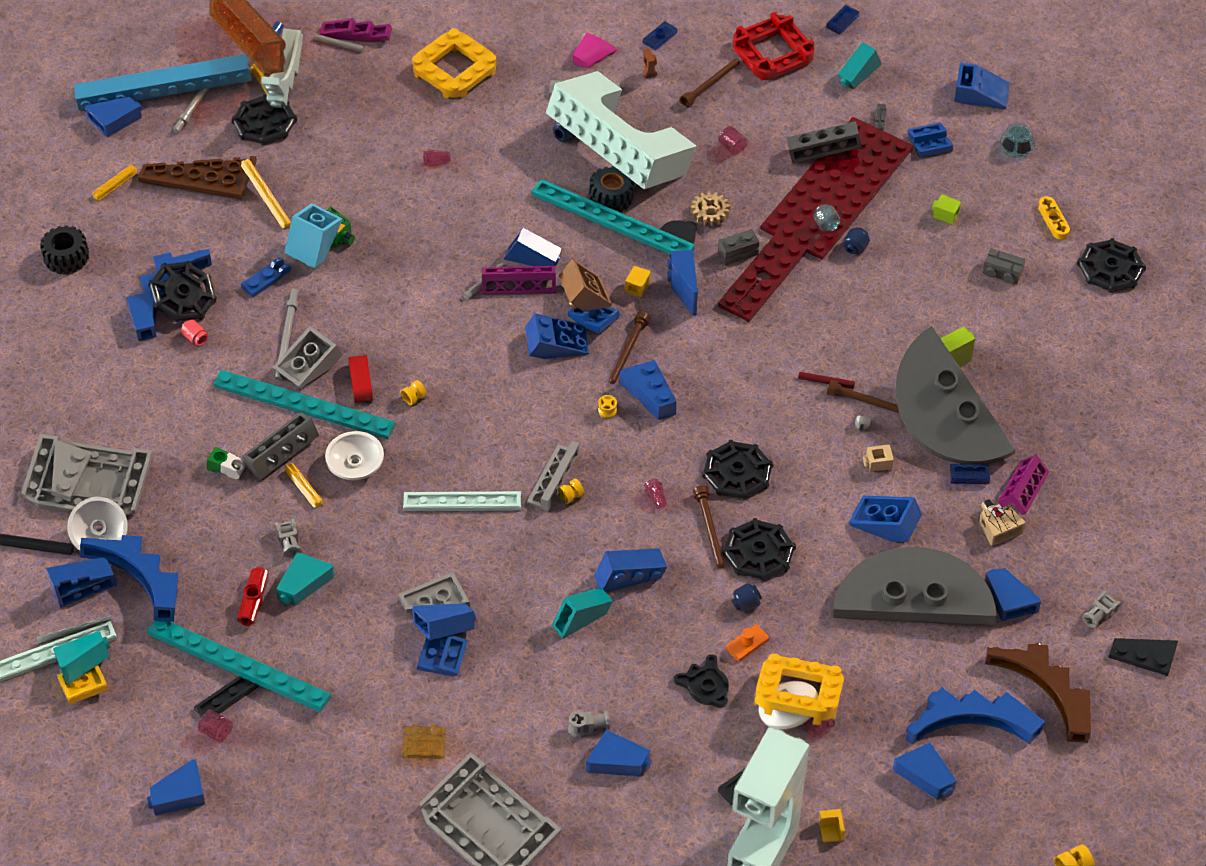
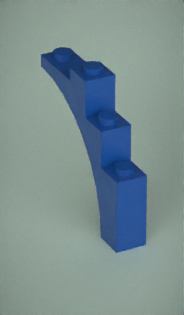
[126,249,212,341]
[80,535,178,622]
[906,687,1045,745]

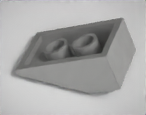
[273,326,343,388]

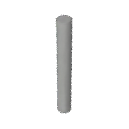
[314,34,364,53]
[463,263,506,300]

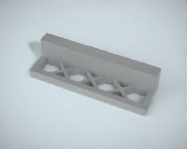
[527,441,579,511]

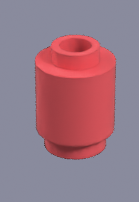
[181,320,208,346]

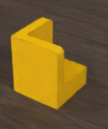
[625,266,651,298]
[818,809,845,843]

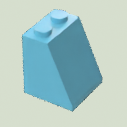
[284,203,342,268]

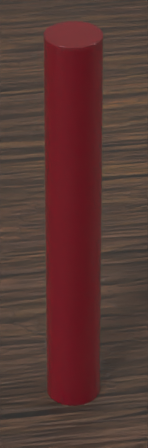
[798,372,855,389]

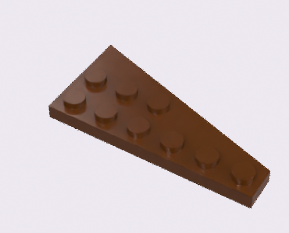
[138,156,257,199]

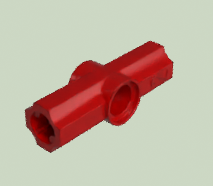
[237,567,269,626]

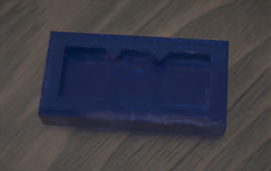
[826,4,859,35]
[642,21,678,51]
[949,464,990,484]

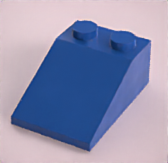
[667,250,698,315]
[849,495,922,542]

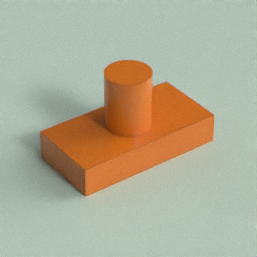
[726,624,770,662]

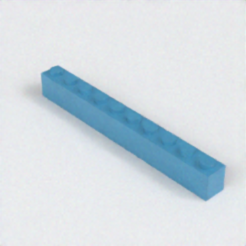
[74,54,252,111]

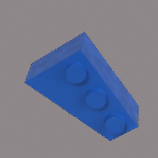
[619,360,677,420]
[594,548,667,592]
[46,557,117,608]

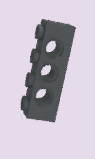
[787,121,862,164]
[242,412,319,480]

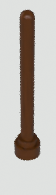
[679,58,740,108]
[609,311,651,384]
[827,380,899,413]
[693,485,724,568]

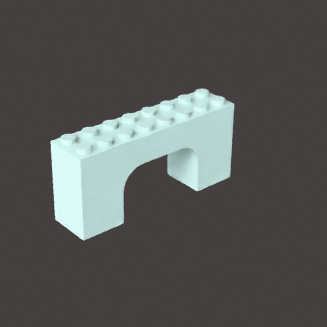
[546,71,696,189]
[727,727,809,866]

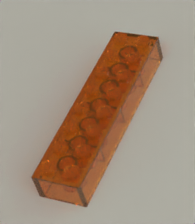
[210,0,286,75]

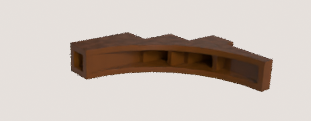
[985,643,1091,743]

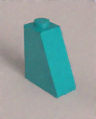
[838,42,882,89]
[276,552,335,606]
[552,587,613,639]
[53,631,110,684]

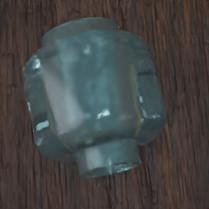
[814,204,840,231]

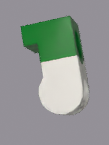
[207,447,246,479]

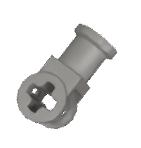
[275,518,301,558]
[1082,590,1122,628]
[568,711,610,737]

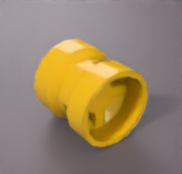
[401,380,427,406]
[558,478,585,505]

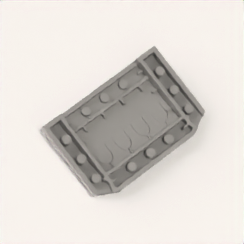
[21,434,153,516]
[419,752,562,866]

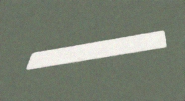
[36,616,113,643]

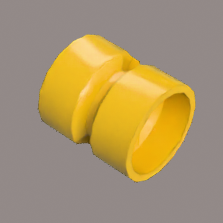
[1054,844,1095,866]

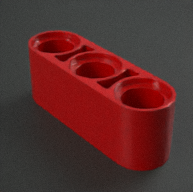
[348,355,373,403]

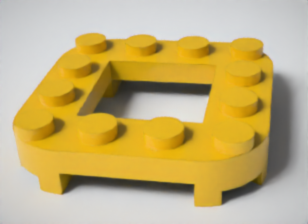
[412,29,496,99]
[754,654,844,725]

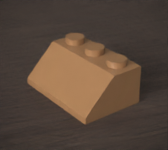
[559,259,612,312]

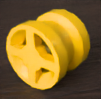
[598,395,617,418]

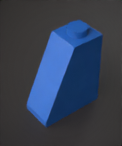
[85,97,142,137]
[504,228,561,266]
[984,568,1041,621]
[412,603,476,640]
[586,730,652,776]
[893,742,957,799]
[147,759,205,815]

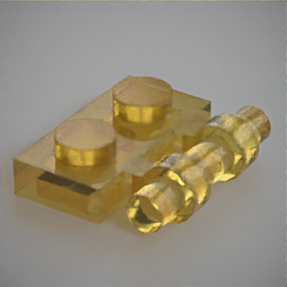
[402,724,446,759]

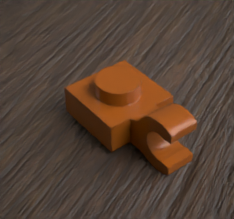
[643,48,657,78]

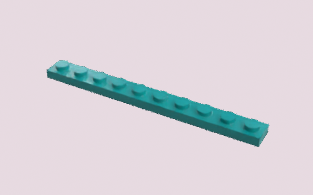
[531,179,695,255]
[213,369,396,440]
[147,621,331,712]

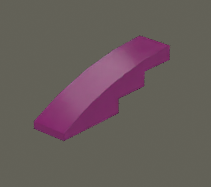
[319,18,392,42]

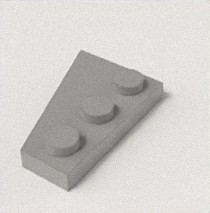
[51,440,92,501]
[398,572,470,614]

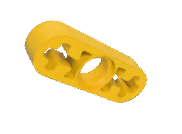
[1038,196,1070,240]

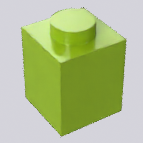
[932,194,961,225]

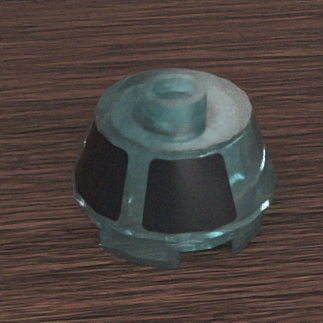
[1000,123,1035,158]

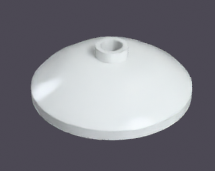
[325,431,384,480]
[67,497,128,550]
[759,681,818,729]

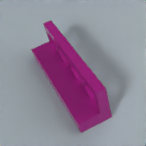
[482,266,556,295]
[998,454,1049,515]

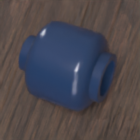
[553,122,576,143]
[843,227,870,255]
[731,583,762,613]

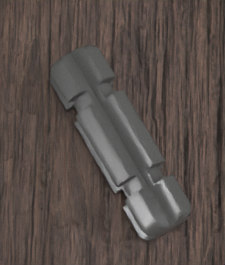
[875,103,886,131]

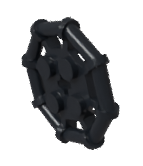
[231,94,298,145]
[1077,238,1146,293]
[148,260,217,323]
[702,439,774,500]
[722,518,796,581]

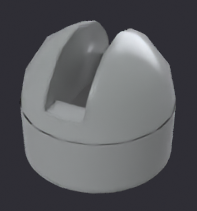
[855,416,871,431]

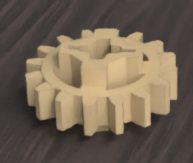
[691,191,730,226]

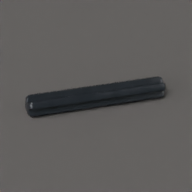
[0,533,74,555]

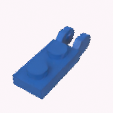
[241,257,292,298]

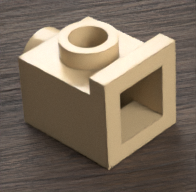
[863,445,894,472]

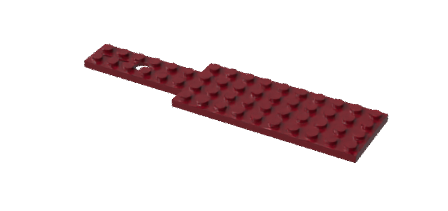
[718,117,913,322]

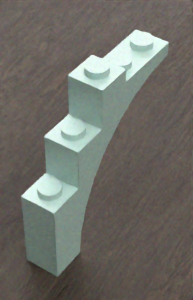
[261,29,303,108]

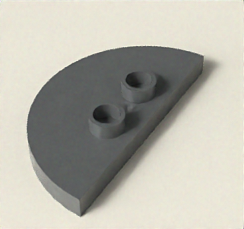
[896,326,1015,465]
[834,547,996,625]

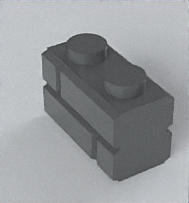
[718,229,759,265]
[983,248,1026,284]

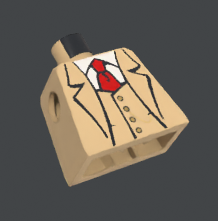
[979,499,1026,547]

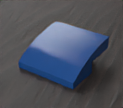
[908,122,953,158]
[568,307,620,333]
[416,635,468,676]

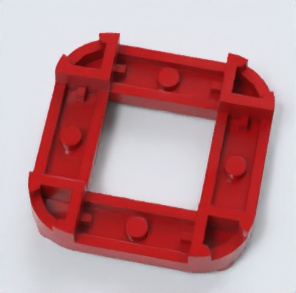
[732,12,814,81]

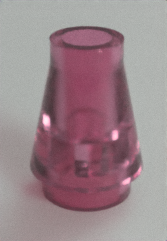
[423,149,450,167]
[644,479,667,509]

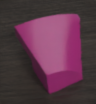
[573,32,616,69]

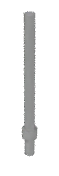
[173,88,210,134]
[275,289,299,381]

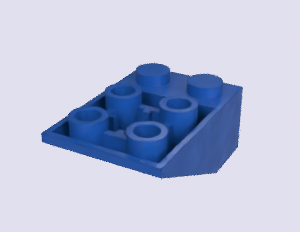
[954,63,1010,109]
[525,313,589,359]

